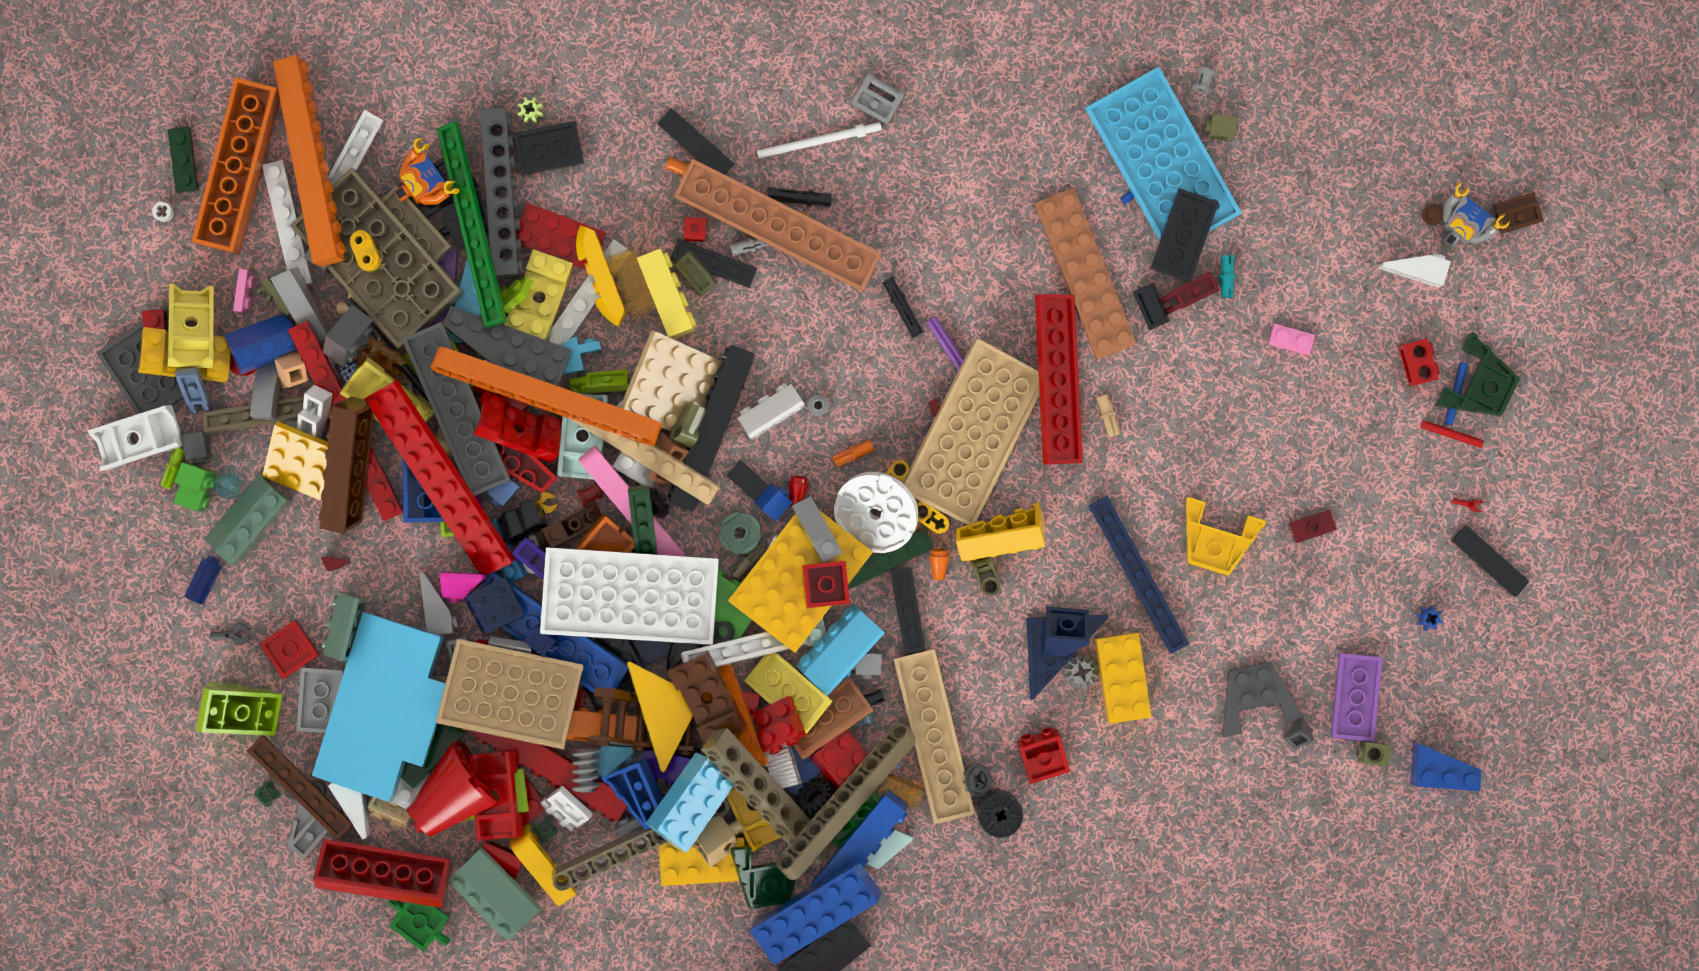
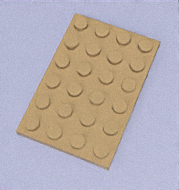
[436,639,584,749]

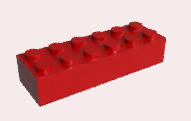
[313,839,452,908]

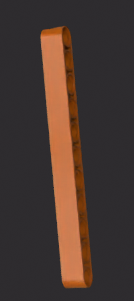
[430,347,662,446]

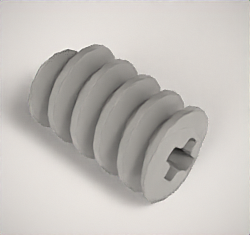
[572,747,600,792]

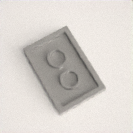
[296,667,344,733]

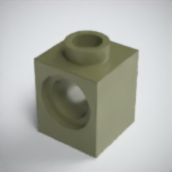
[1204,113,1238,141]
[1356,741,1391,767]

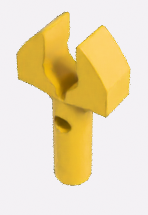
[518,492,558,514]

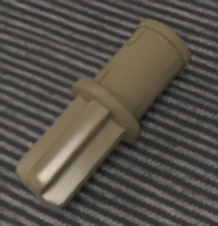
[730,544,766,581]

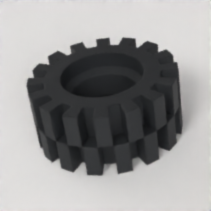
[796,778,835,820]

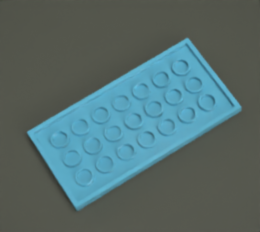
[1085,67,1242,241]

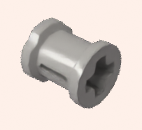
[1191,67,1216,94]

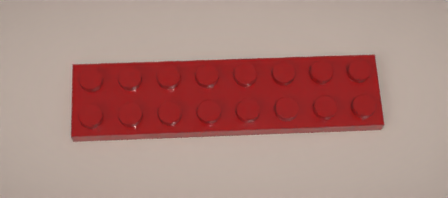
[1035,294,1083,465]

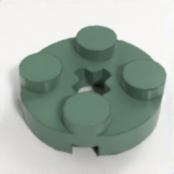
[719,512,762,555]

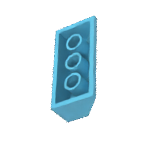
[796,603,885,696]

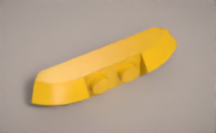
[576,225,627,327]

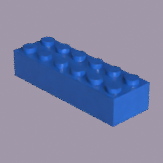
[750,858,882,965]

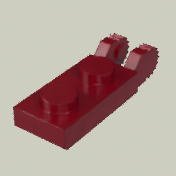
[1160,271,1220,315]

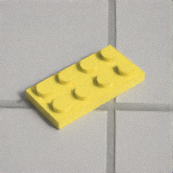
[744,652,833,734]

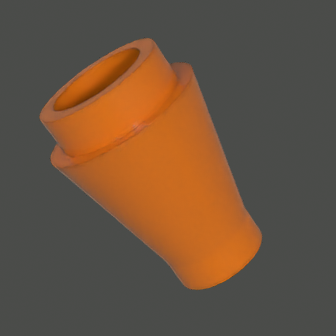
[929,548,950,580]

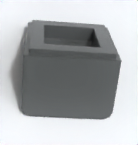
[1284,719,1314,749]

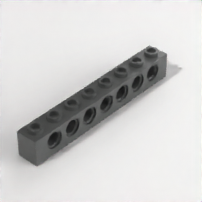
[480,108,523,280]

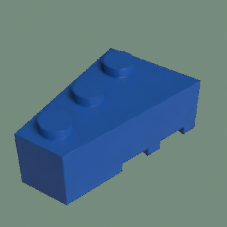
[1410,742,1482,791]
[601,758,663,830]

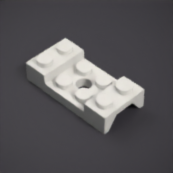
[88,405,183,471]

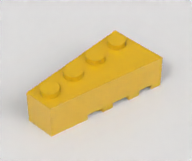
[956,502,1045,561]

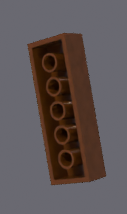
[319,396,374,534]

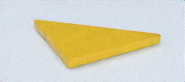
[627,661,693,772]

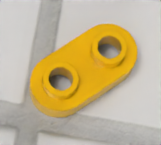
[350,230,381,272]

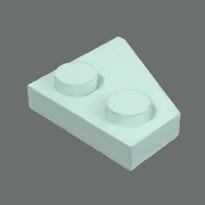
[867,829,913,869]

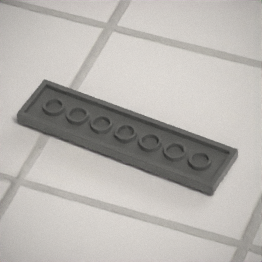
[402,322,511,496]

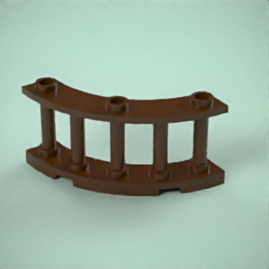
[589,688,700,756]

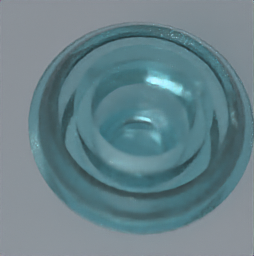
[212,472,241,499]

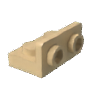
[367,797,411,829]

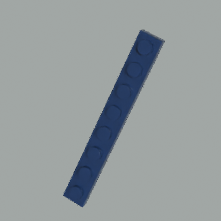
[1088,496,1189,654]

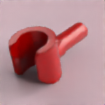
[1452,498,1485,512]

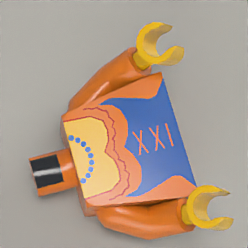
[393,138,459,205]

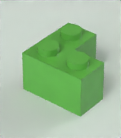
[173,462,218,512]

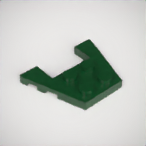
[1435,332,1520,417]
[730,843,796,909]

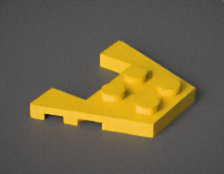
[1185,497,1267,576]

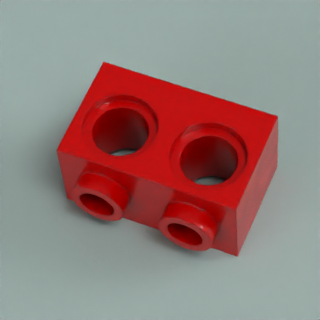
[1398,338,1440,387]

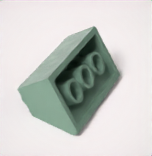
[205,473,292,565]
[448,847,541,942]

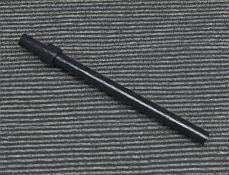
[345,297,429,401]

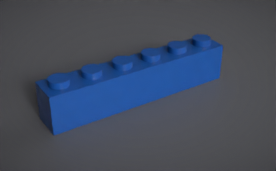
[808,789,908,888]

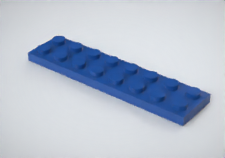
[480,571,629,693]

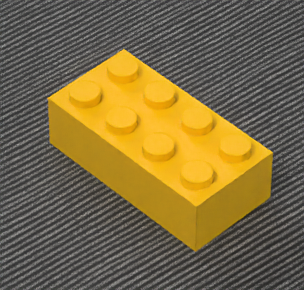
[1094,632,1152,724]
[659,835,746,886]

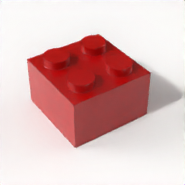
[801,561,850,608]
[809,729,868,790]

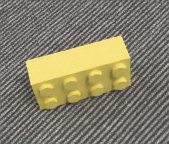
[637,248,696,340]

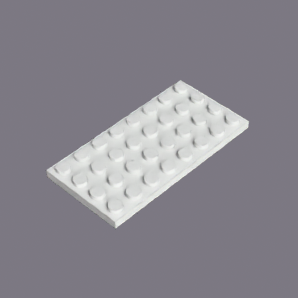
[540,547,719,645]

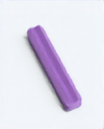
[927,317,964,371]

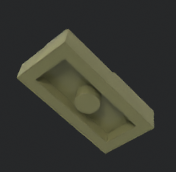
[256,277,292,316]

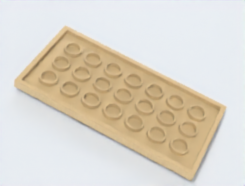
[903,338,1040,525]

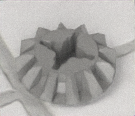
[1064,655,1098,689]

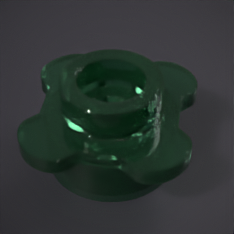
[255,781,281,807]
[533,817,558,843]

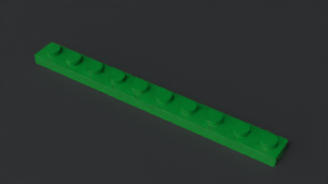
[437,121,507,328]

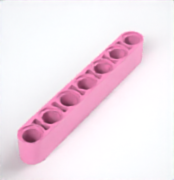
[578,446,687,557]

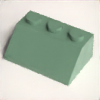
[322,592,368,662]

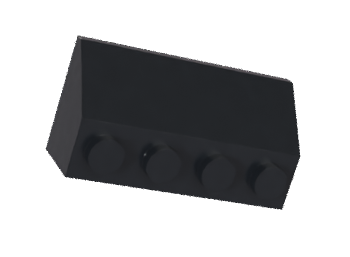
[778,919,871,971]

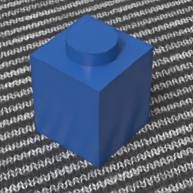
[754,484,792,522]

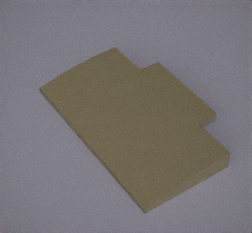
[290,167,465,349]

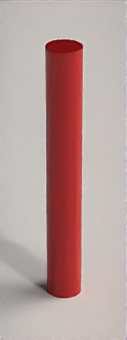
[1420,420,1484,448]

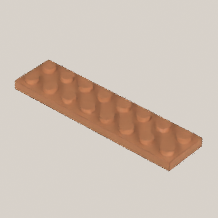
[1034,188,1136,360]

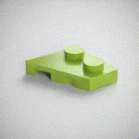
[500,276,533,313]

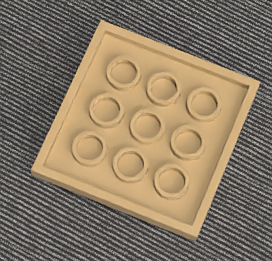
[620,331,723,431]

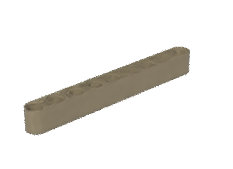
[777,723,916,880]
[552,798,729,891]

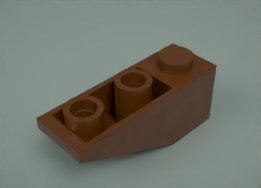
[535,503,602,552]

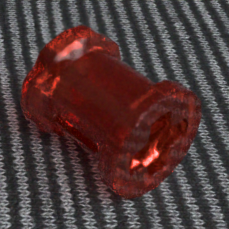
[576,481,604,507]

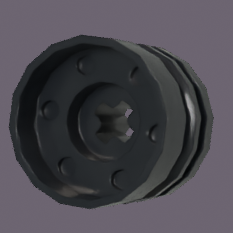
[976,789,1023,838]

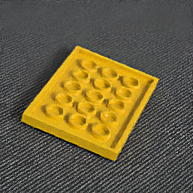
[728,509,873,653]

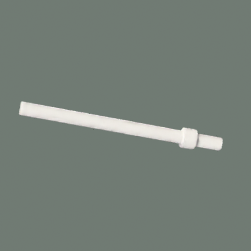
[757,122,882,158]

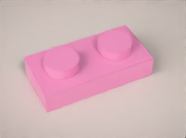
[233,269,255,314]
[1268,324,1315,356]

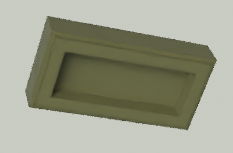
[673,250,717,296]

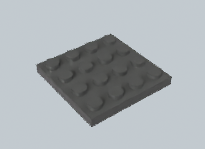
[96,306,208,414]

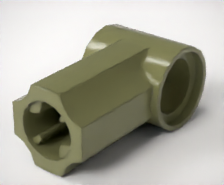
[670,402,707,448]

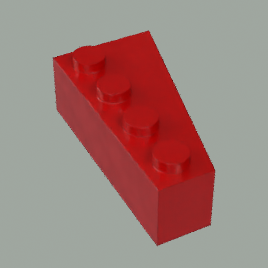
[496,443,559,493]

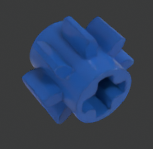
[1415,605,1443,631]

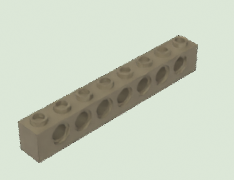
[701,728,834,866]

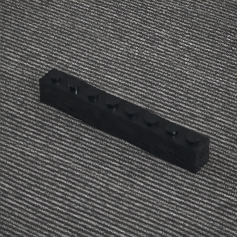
[667,345,756,512]

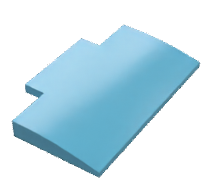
[312,612,446,802]

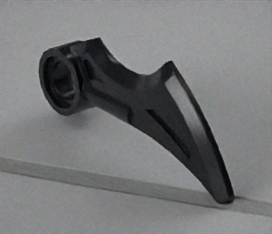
[666,621,735,671]

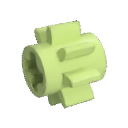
[518,97,544,123]

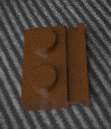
[1492,192,1544,234]

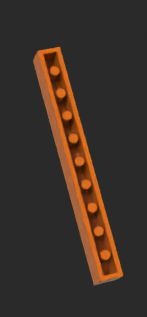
[273,55,345,267]

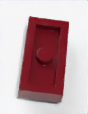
[1289,510,1337,543]

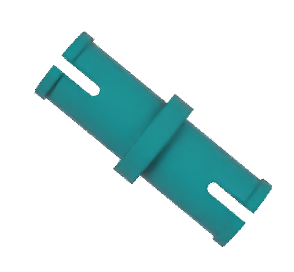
[1219,255,1236,298]

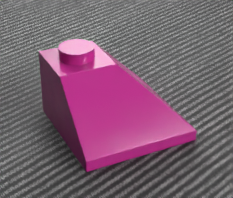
[440,572,489,602]

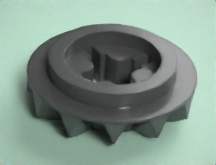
[963,763,991,797]

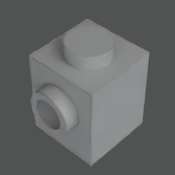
[852,653,882,679]

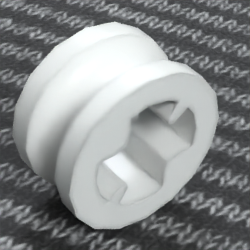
[152,202,174,222]

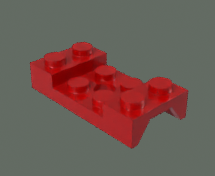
[473,391,562,463]
[469,750,523,841]

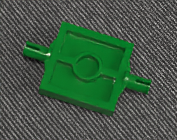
[388,900,451,952]

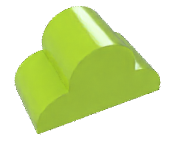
[196,681,283,736]

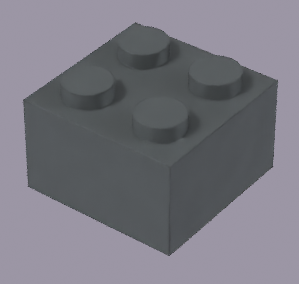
[323,305,373,367]

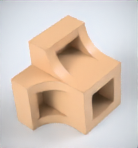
[274,350,308,389]

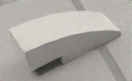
[297,385,332,439]

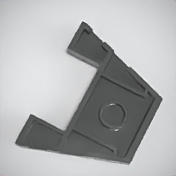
[1222,662,1304,737]

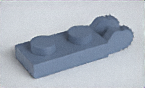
[175,367,212,414]

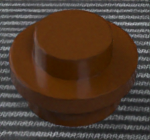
[1422,204,1443,225]

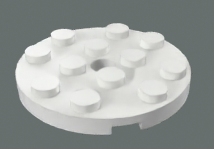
[834,472,918,553]

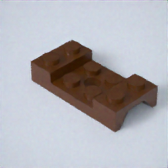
[667,650,747,744]

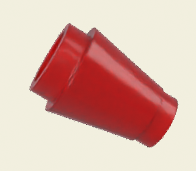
[788,476,809,506]

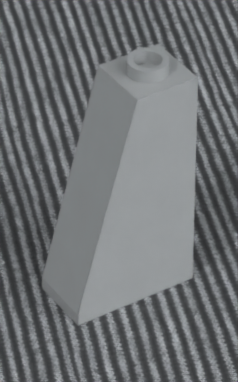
[270,266,330,346]

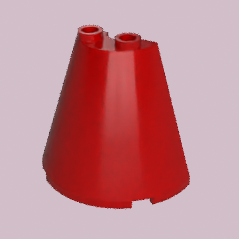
[406,740,497,837]

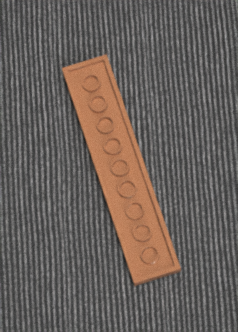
[674,159,882,292]

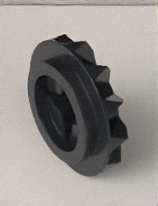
[650,487,670,518]

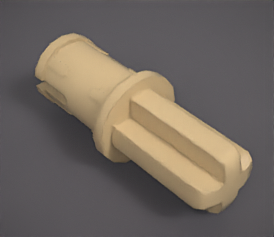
[1096,394,1120,437]

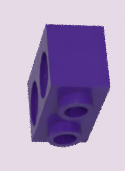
[512,537,546,580]

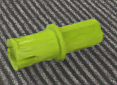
[161,448,185,489]

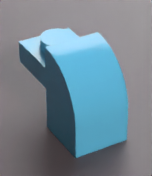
[563,337,603,375]

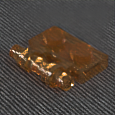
[356,337,406,380]

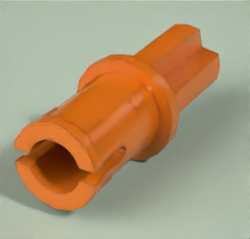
[832,439,875,467]

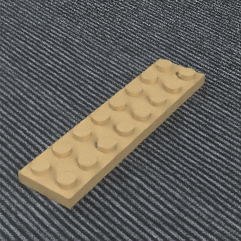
[894,649,975,824]

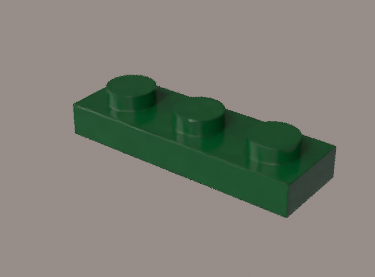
[167,127,199,193]

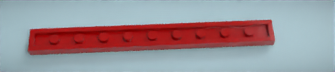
[288,320,403,521]

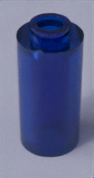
[184,555,222,605]

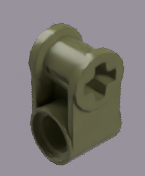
[970,557,1000,596]

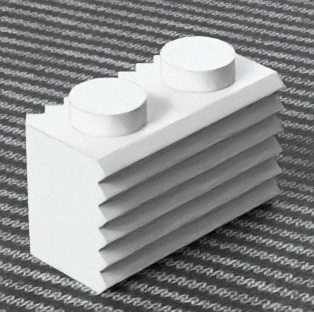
[764,745,802,789]

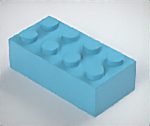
[646,753,734,853]

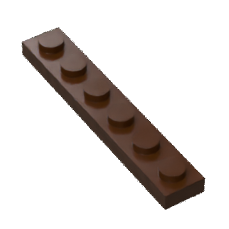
[247,735,353,840]

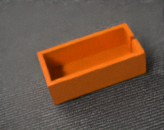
[574,513,635,553]

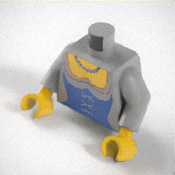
[1442,181,1510,248]

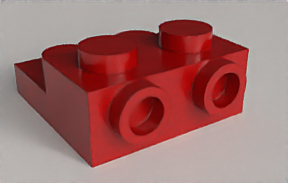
[753,696,807,755]
[1017,727,1070,784]

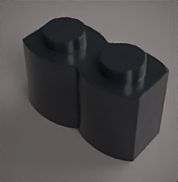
[497,500,548,545]

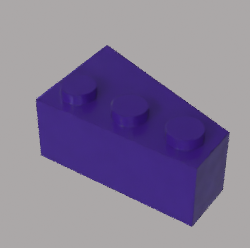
[641,748,693,785]

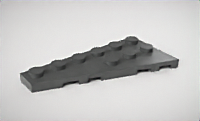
[443,306,572,387]

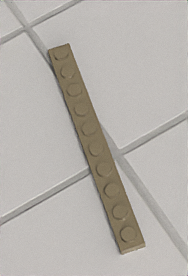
[202,379,415,435]

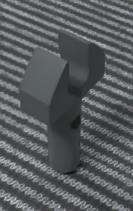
[209,623,251,645]

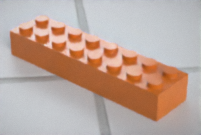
[191,77,280,255]

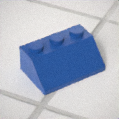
[224,314,297,374]
[402,458,445,523]

